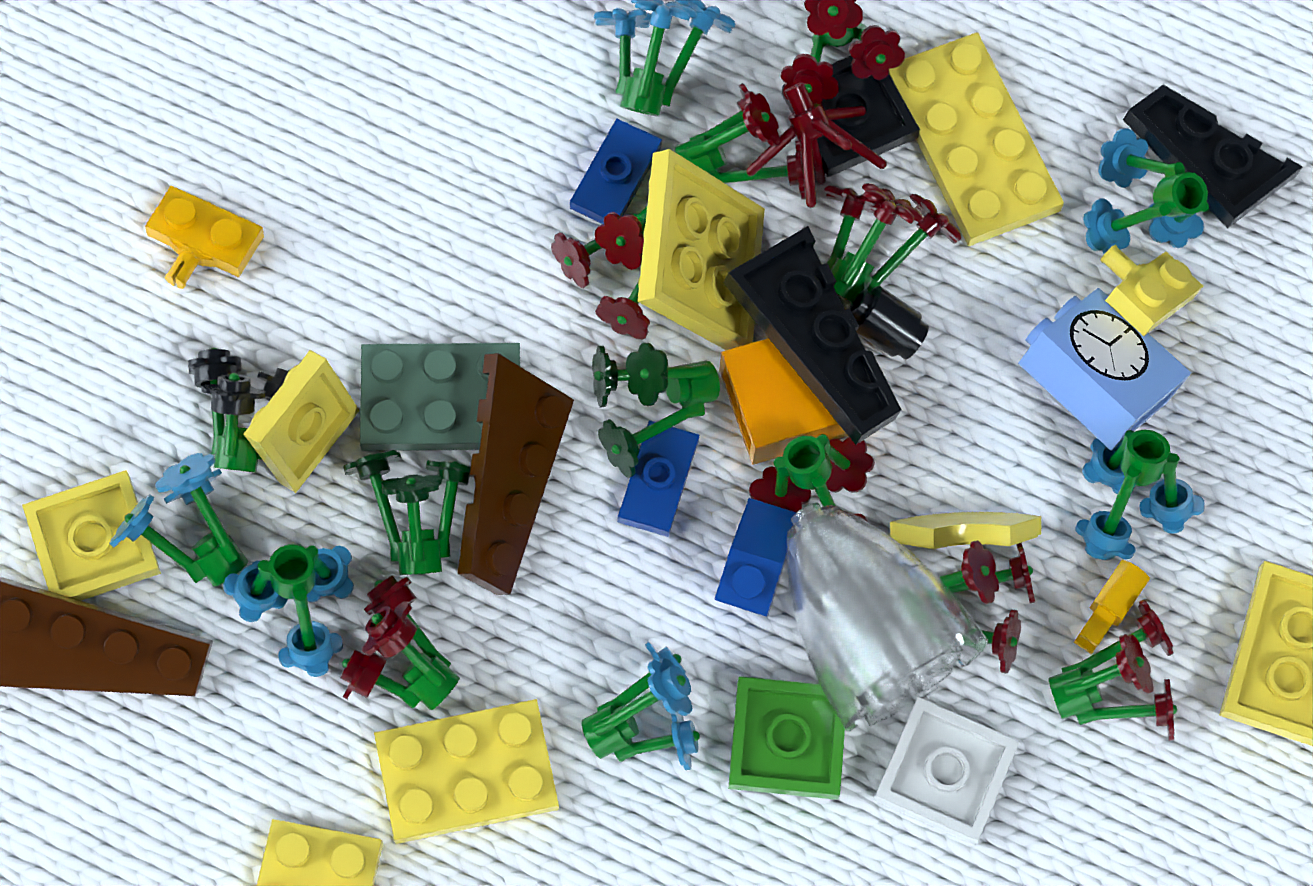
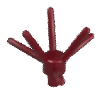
[746,82,887,208]

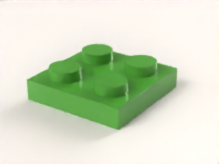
[728,676,848,800]

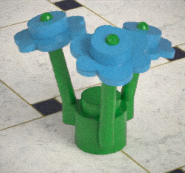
[581,642,700,771]

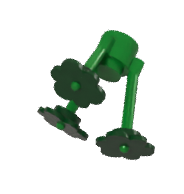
[592,343,720,478]
[343,450,474,575]

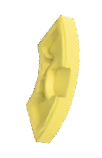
[890,512,1041,549]

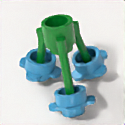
[1075,430,1205,560]
[223,544,354,677]

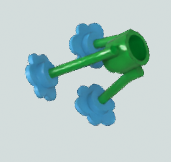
[1083,128,1209,254]
[109,453,249,587]

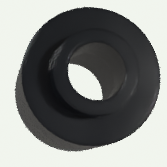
[849,286,929,359]

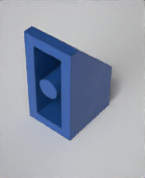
[714,498,800,617]

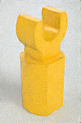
[1074,559,1150,654]

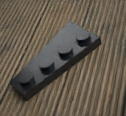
[724,226,902,445]

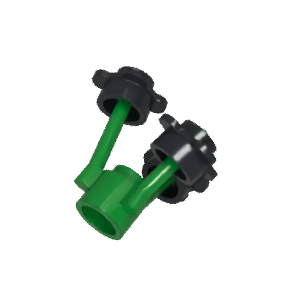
[188,347,291,473]

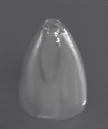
[787,502,988,732]

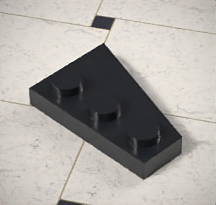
[1123,84,1303,229]

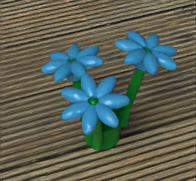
[594,0,736,117]

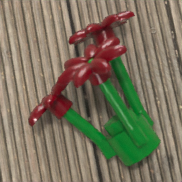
[824,183,961,302]

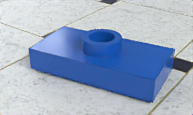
[570,118,662,224]
[617,420,700,538]

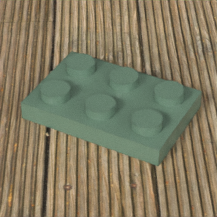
[360,343,520,451]

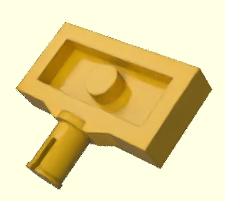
[145,186,264,289]

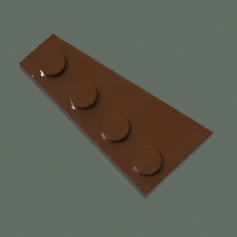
[457,353,574,595]
[0,577,214,696]

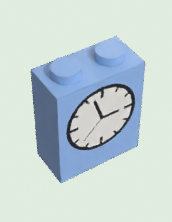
[1018,287,1191,451]

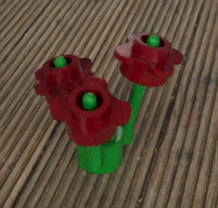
[340,575,460,710]

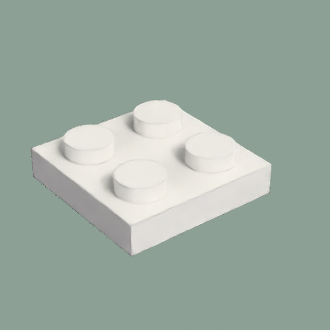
[873,697,1020,846]

